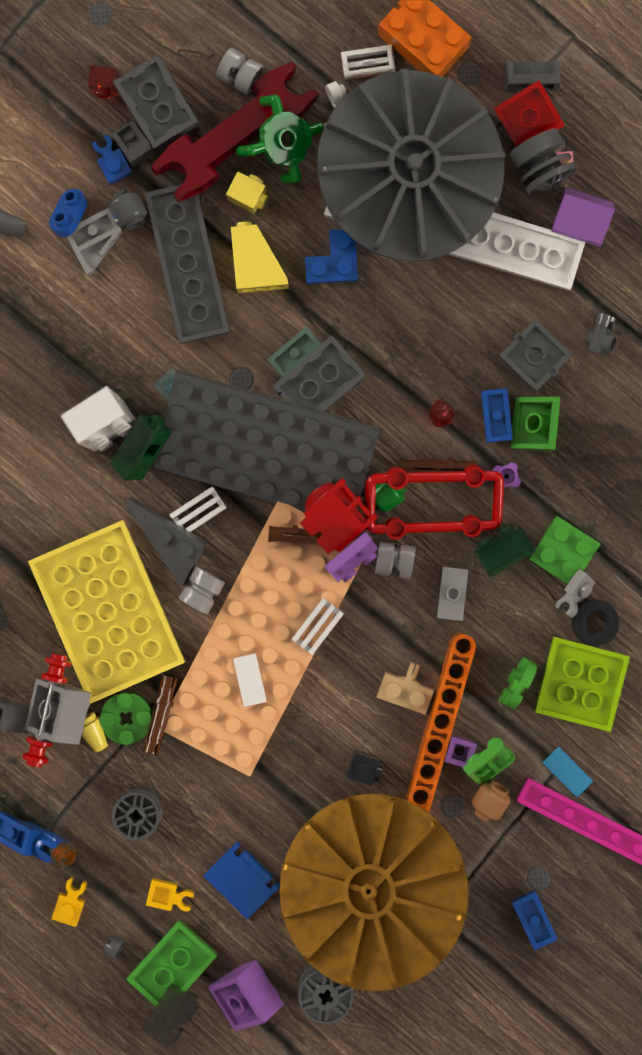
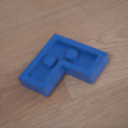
[305,229,358,285]

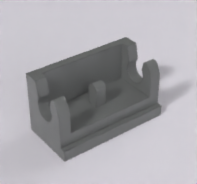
[505,60,561,92]

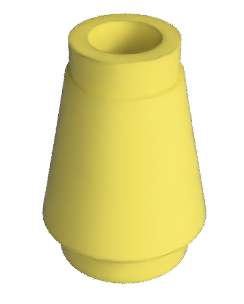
[81,712,108,753]

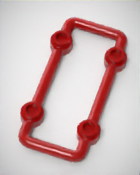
[365,465,504,540]

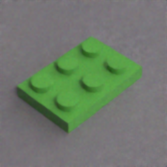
[126,919,218,1015]

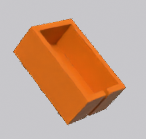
[378,0,472,77]

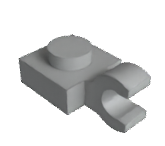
[556,569,596,618]

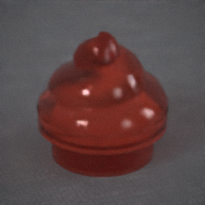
[428,399,454,427]

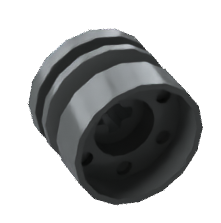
[508,128,577,196]
[298,963,354,1025]

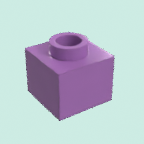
[444,735,477,767]

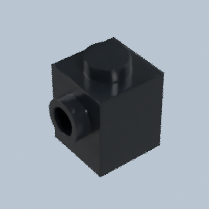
[346,749,383,786]

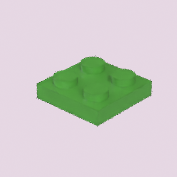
[528,516,600,585]

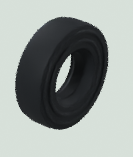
[572,599,619,646]

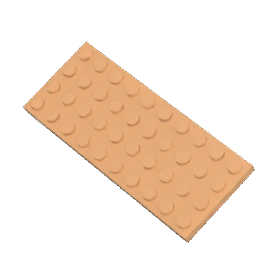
[164,501,361,777]

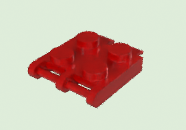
[300,478,378,554]

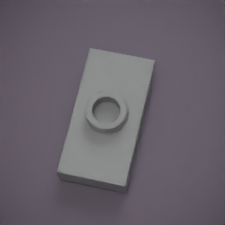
[436,567,469,621]

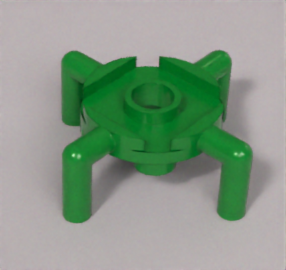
[236,94,324,184]

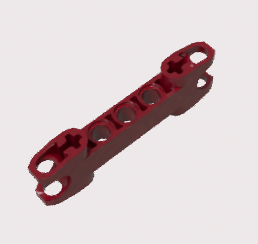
[151,61,319,203]

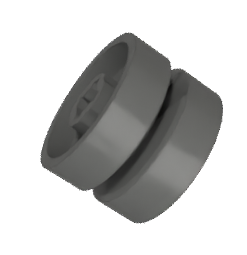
[112,788,163,841]

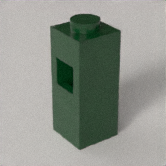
[110,415,172,481]

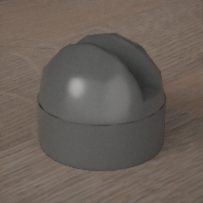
[103,936,125,960]

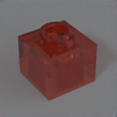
[88,65,119,99]

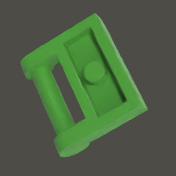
[462,737,515,786]

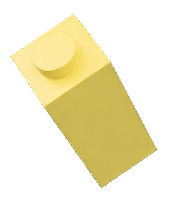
[231,222,289,293]

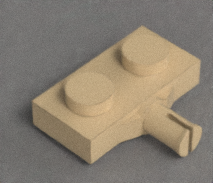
[377,662,434,715]

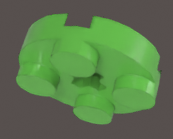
[498,657,537,710]
[99,692,152,745]

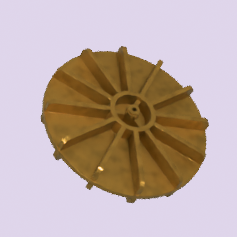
[280,794,469,991]

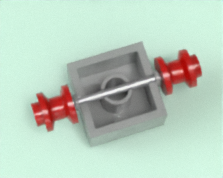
[22,653,91,768]

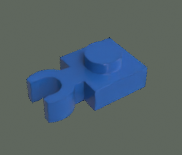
[92,135,133,185]

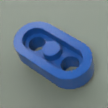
[49,189,87,237]

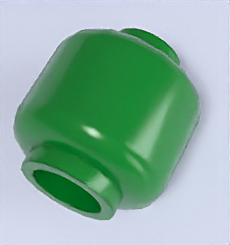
[375,483,406,512]

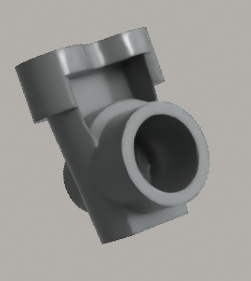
[586,312,617,354]

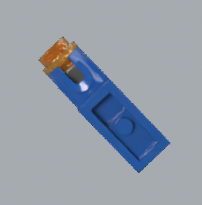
[0,811,76,868]

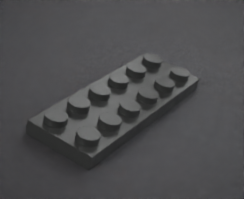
[145,184,230,345]

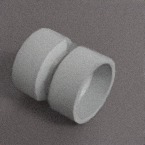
[216,47,264,96]
[374,541,416,579]
[179,566,225,614]

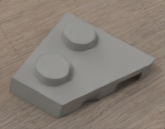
[67,208,122,276]

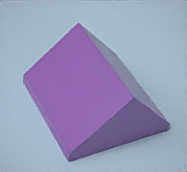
[551,187,615,247]

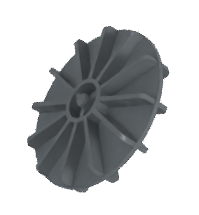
[317,68,505,262]

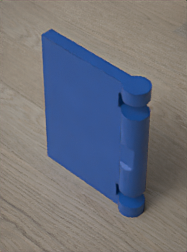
[203,841,280,919]

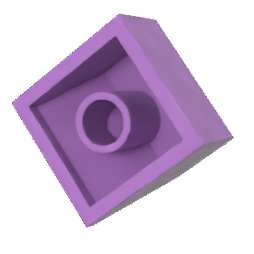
[207,960,284,1031]

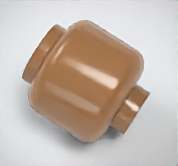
[472,781,511,821]

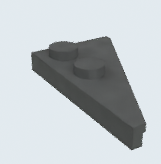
[125,497,207,586]

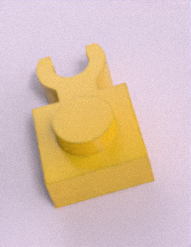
[52,876,87,927]
[146,878,195,911]

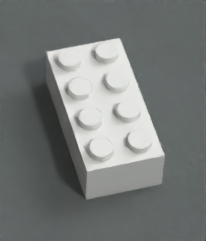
[61,386,136,452]

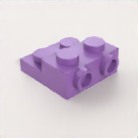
[324,532,379,583]

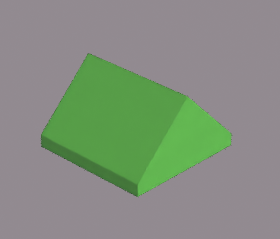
[510,397,560,452]

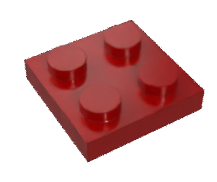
[494,80,565,147]

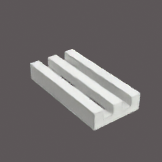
[341,45,395,80]
[169,486,227,532]
[291,598,344,655]

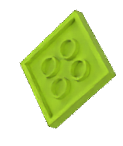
[534,636,630,732]

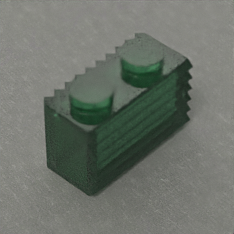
[473,523,535,578]

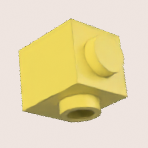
[226,172,268,214]

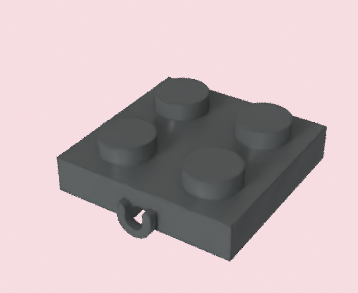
[498,318,572,392]

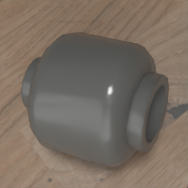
[109,190,147,231]

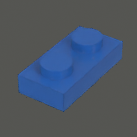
[481,388,513,443]
[511,890,558,951]

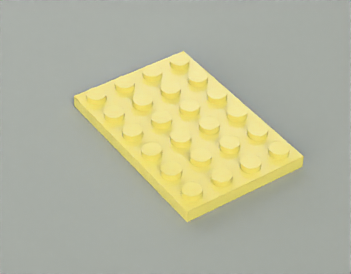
[28,520,186,704]

